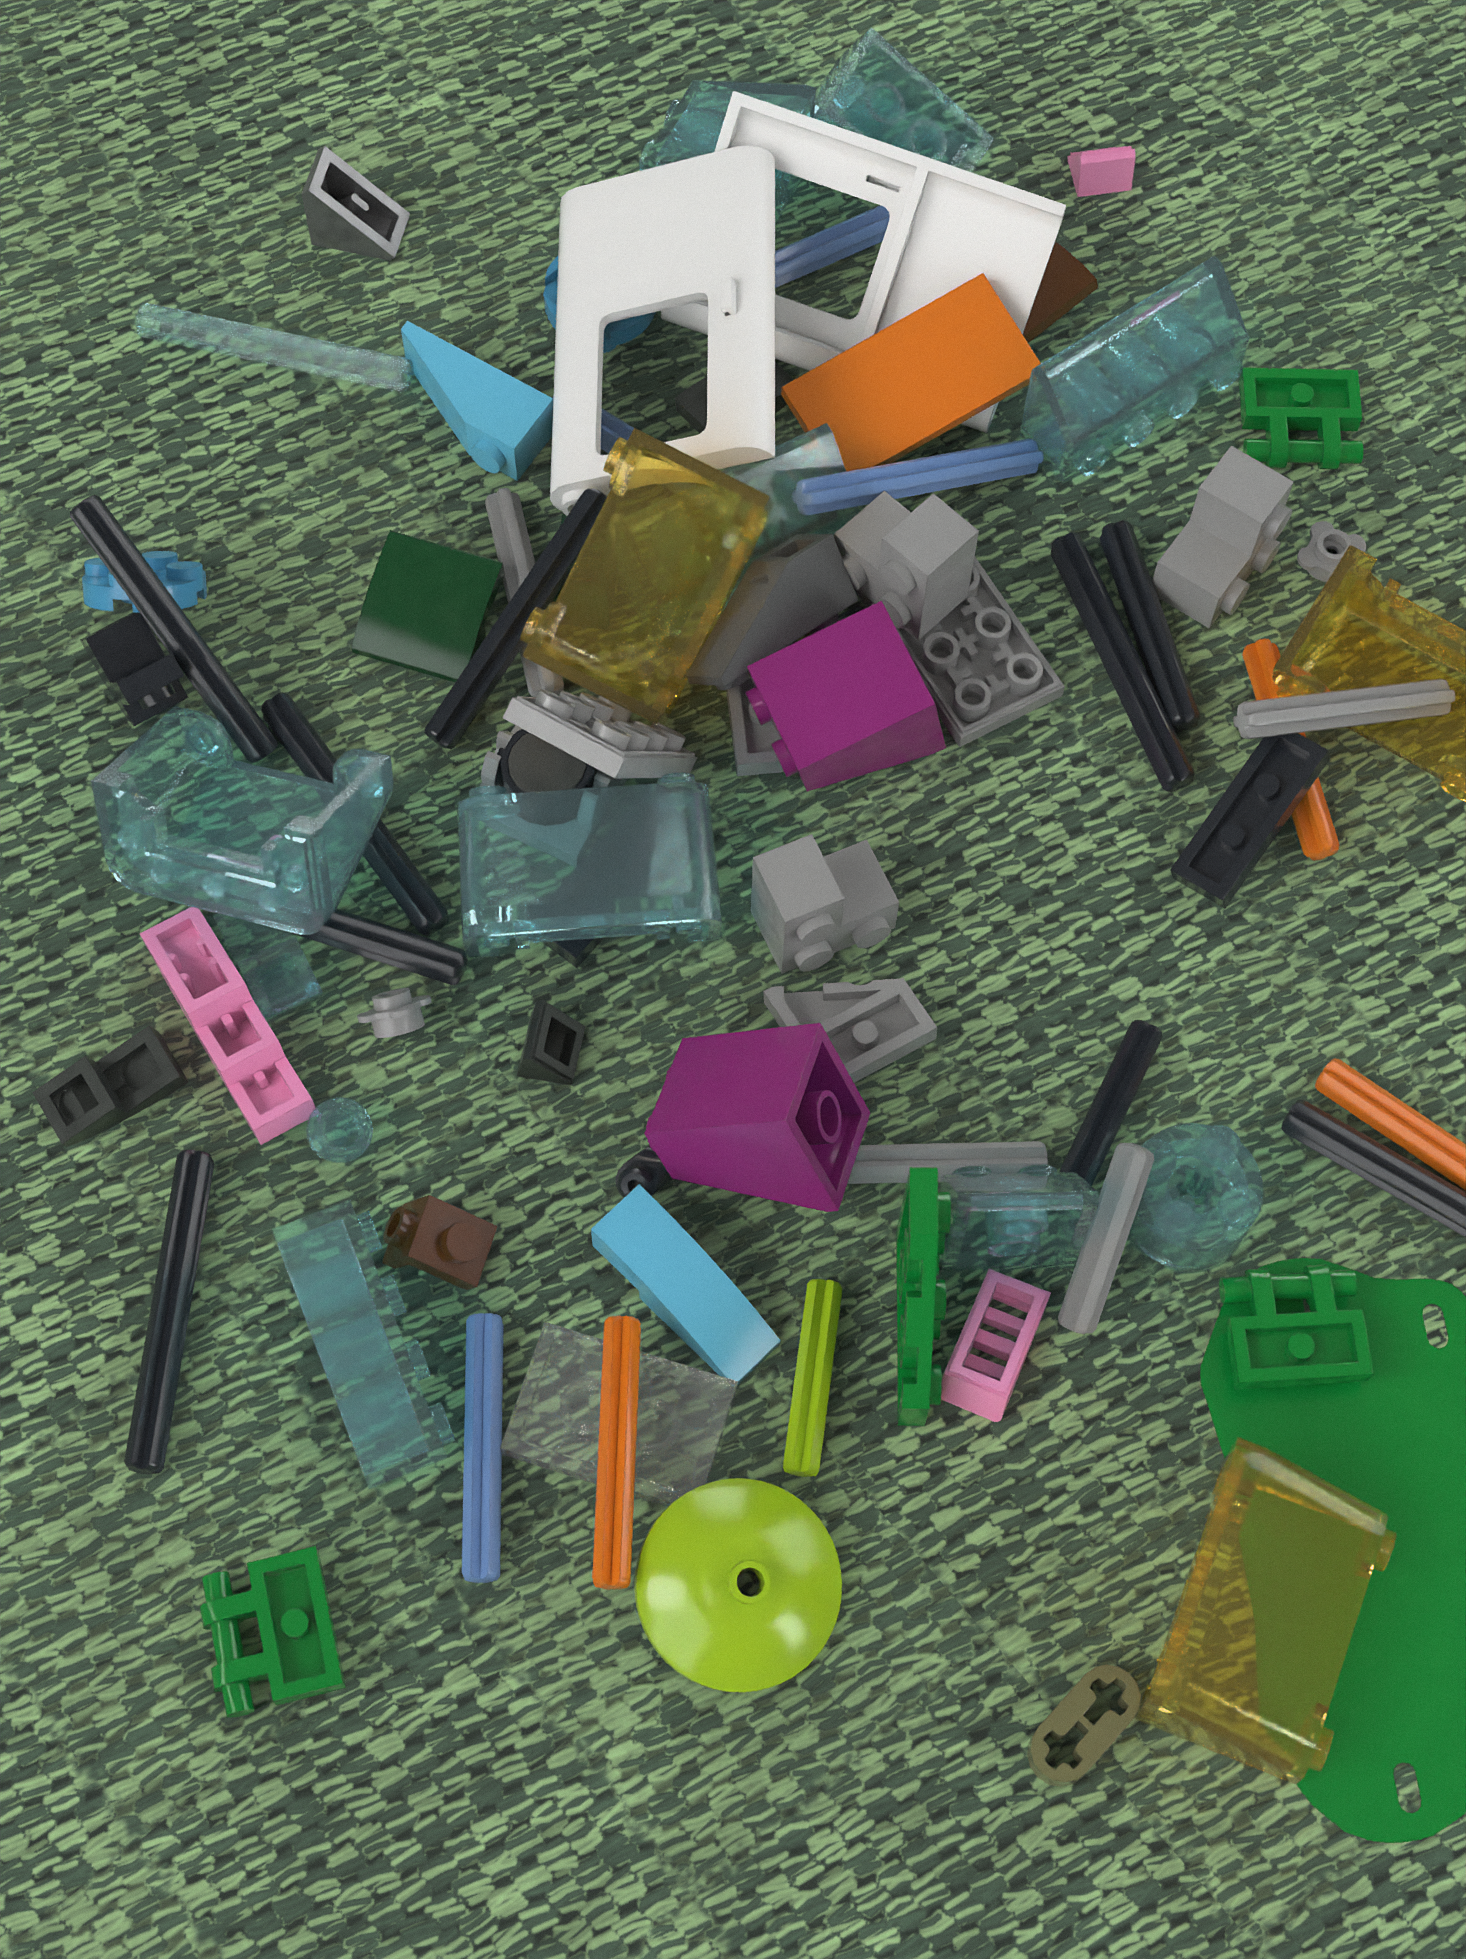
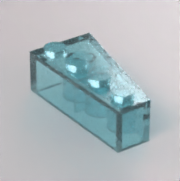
[272,1200,455,1490]

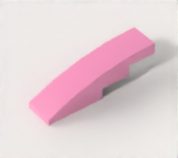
[140,905,319,1145]

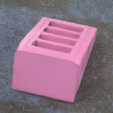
[941,1269,1051,1422]

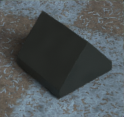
[517,1000,585,1085]

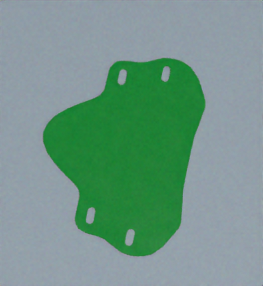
[1200,1258,1466,1843]

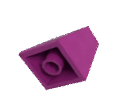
[745,601,946,791]
[644,1023,870,1212]

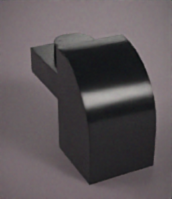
[80,612,189,726]

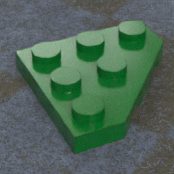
[896,1167,951,1426]

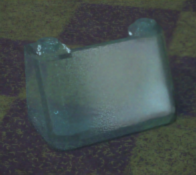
[91,706,394,935]
[457,773,722,959]

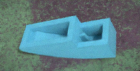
[591,1184,781,1389]

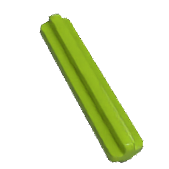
[783,1279,843,1477]

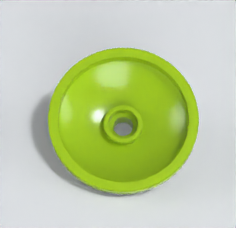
[634,1478,842,1692]

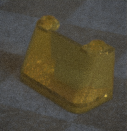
[520,428,774,724]
[1272,545,1466,802]
[1135,1437,1397,1784]

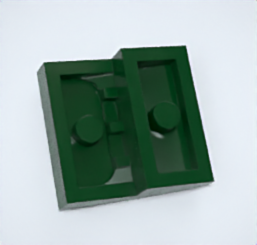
[352,530,505,683]

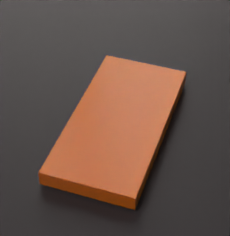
[781,273,1045,474]

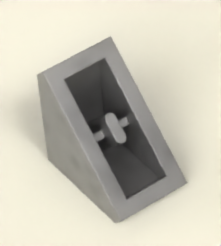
[302,146,410,260]

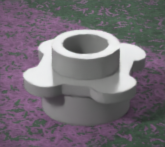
[1297,521,1366,584]
[357,988,432,1038]

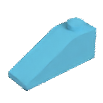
[401,321,553,481]

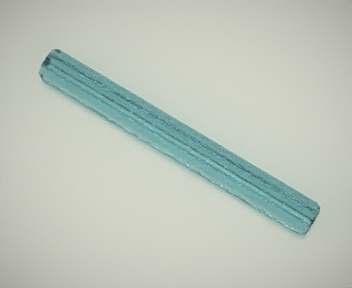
[135,303,413,393]

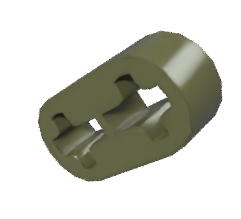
[1027,1665,1141,1787]

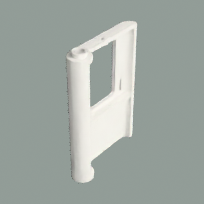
[661,91,1066,433]
[550,145,775,516]

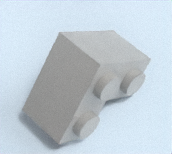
[1152,445,1294,628]
[834,491,979,641]
[751,834,899,974]

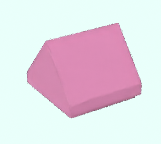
[1068,146,1136,197]

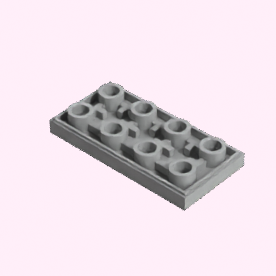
[855,557,1065,747]
[503,689,697,779]

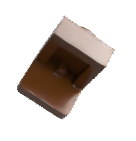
[382,1195,497,1290]

